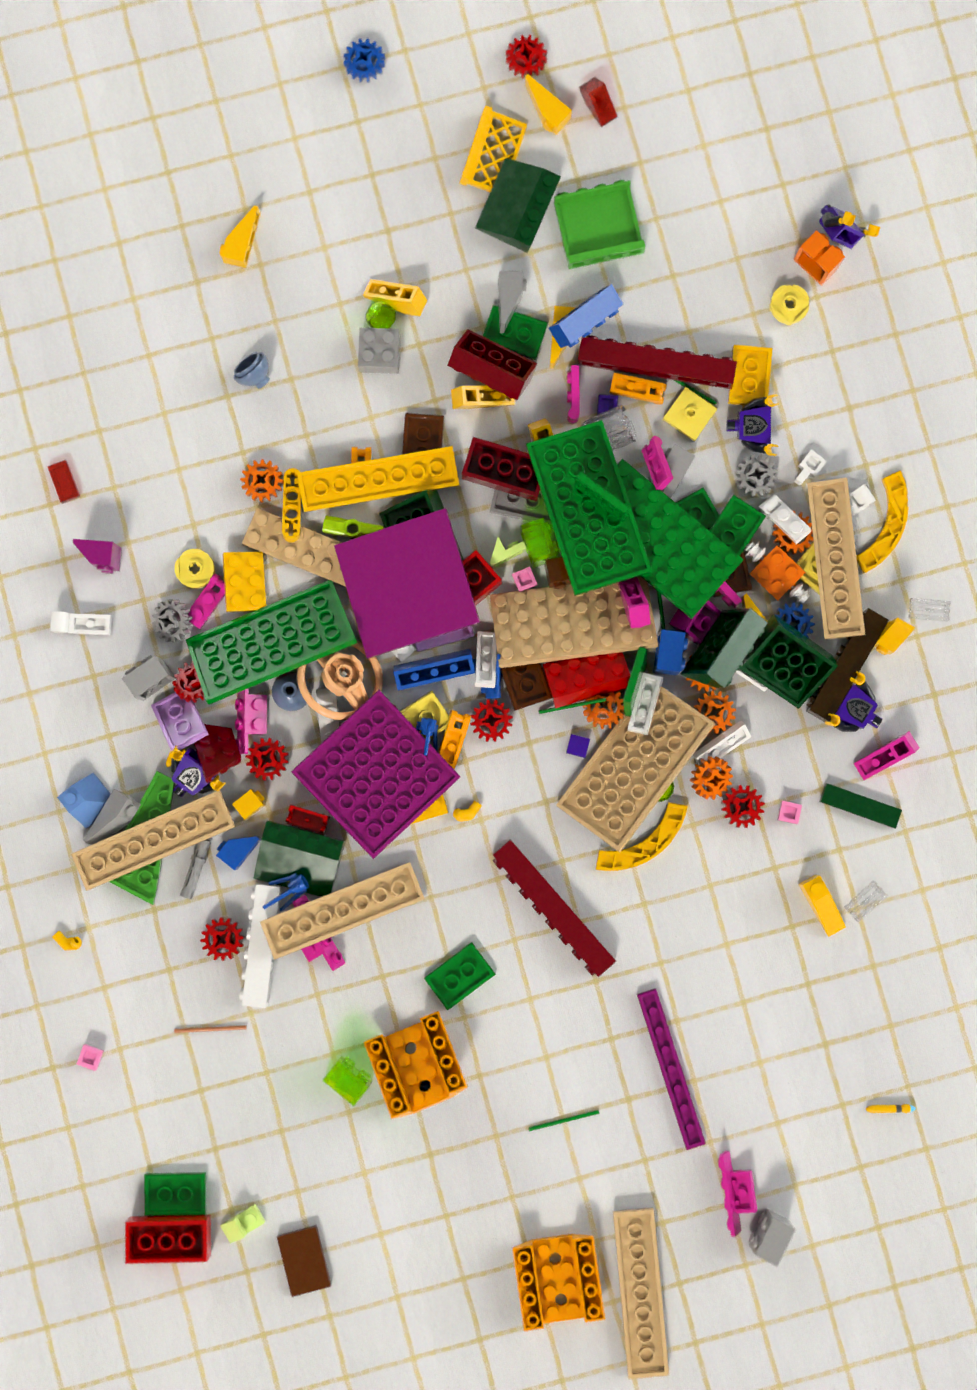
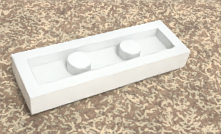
[475,631,497,688]
[628,673,663,735]
[693,720,751,765]

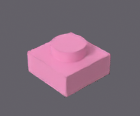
[512,566,538,592]
[777,801,802,824]
[77,1044,104,1071]

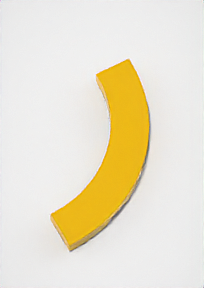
[856,470,908,574]
[595,802,688,871]

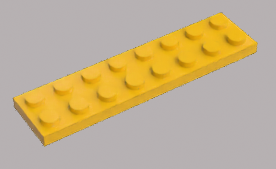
[297,446,459,512]

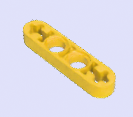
[282,468,301,543]

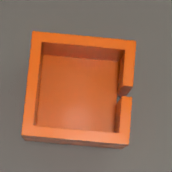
[794,230,845,286]

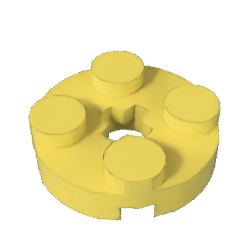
[769,285,809,325]
[175,549,215,589]

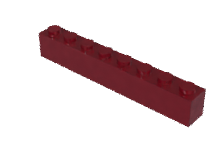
[578,335,737,389]
[492,839,616,977]

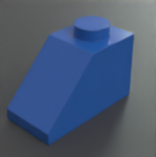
[216,836,262,871]

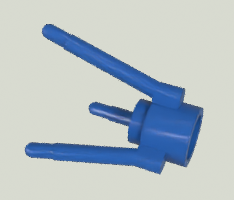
[473,654,502,698]
[416,717,439,756]
[263,873,309,912]

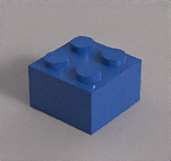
[653,629,688,676]

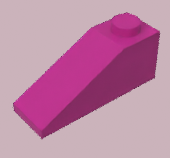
[618,577,651,628]
[853,731,919,780]

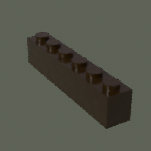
[806,608,889,722]

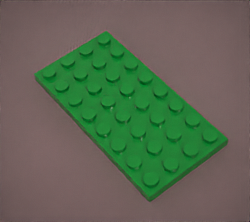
[526,420,652,596]
[617,459,744,619]
[185,580,357,705]

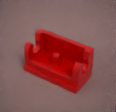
[285,805,330,835]

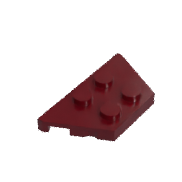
[194,724,241,783]

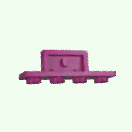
[235,688,267,755]
[293,895,345,971]
[718,1151,758,1237]

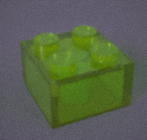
[520,518,558,569]
[322,1056,372,1106]

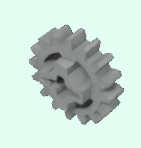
[735,454,778,497]
[152,599,193,642]

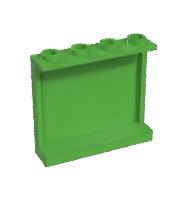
[554,180,645,269]

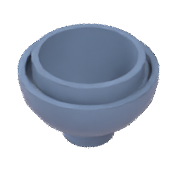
[233,352,270,389]
[272,672,311,711]

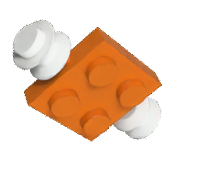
[745,541,810,604]

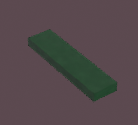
[819,783,902,829]

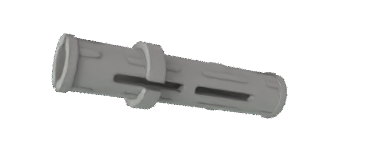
[180,840,211,899]

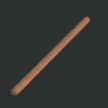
[174,1025,247,1033]

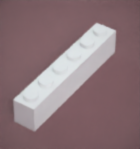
[239,884,282,1008]

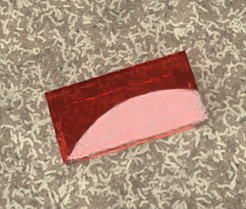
[48,460,80,504]

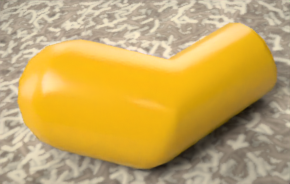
[453,800,482,822]
[52,931,82,951]

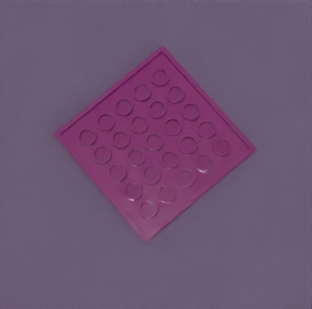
[334,508,481,659]
[291,690,461,859]

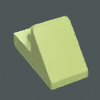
[490,537,527,569]
[220,1204,265,1243]

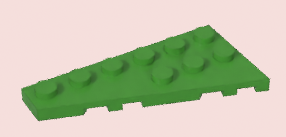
[109,771,175,905]

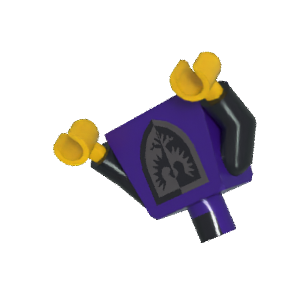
[819,205,880,249]
[726,394,779,456]
[825,671,883,732]
[170,746,226,797]

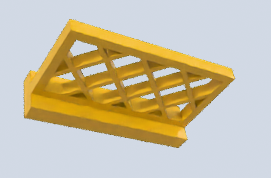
[459,105,527,192]

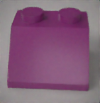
[73,539,121,574]
[669,600,721,646]

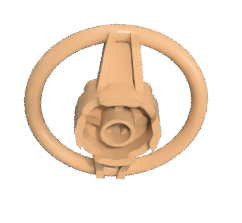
[297,640,383,720]

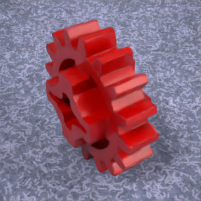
[506,35,547,79]
[172,661,204,703]
[470,699,513,742]
[246,738,289,781]
[721,785,765,828]
[200,917,245,961]

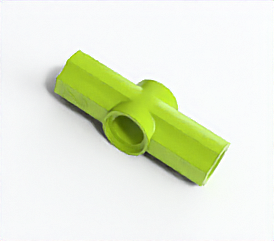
[322,515,384,539]

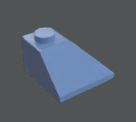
[57,773,111,829]

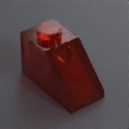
[579,77,618,127]

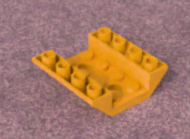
[364,1011,468,1119]
[512,1234,605,1331]

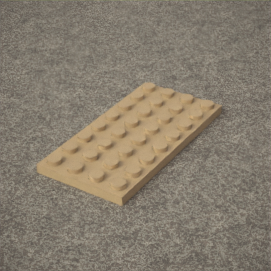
[490,576,658,668]
[556,686,715,853]

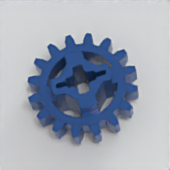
[343,38,385,82]
[774,603,815,638]

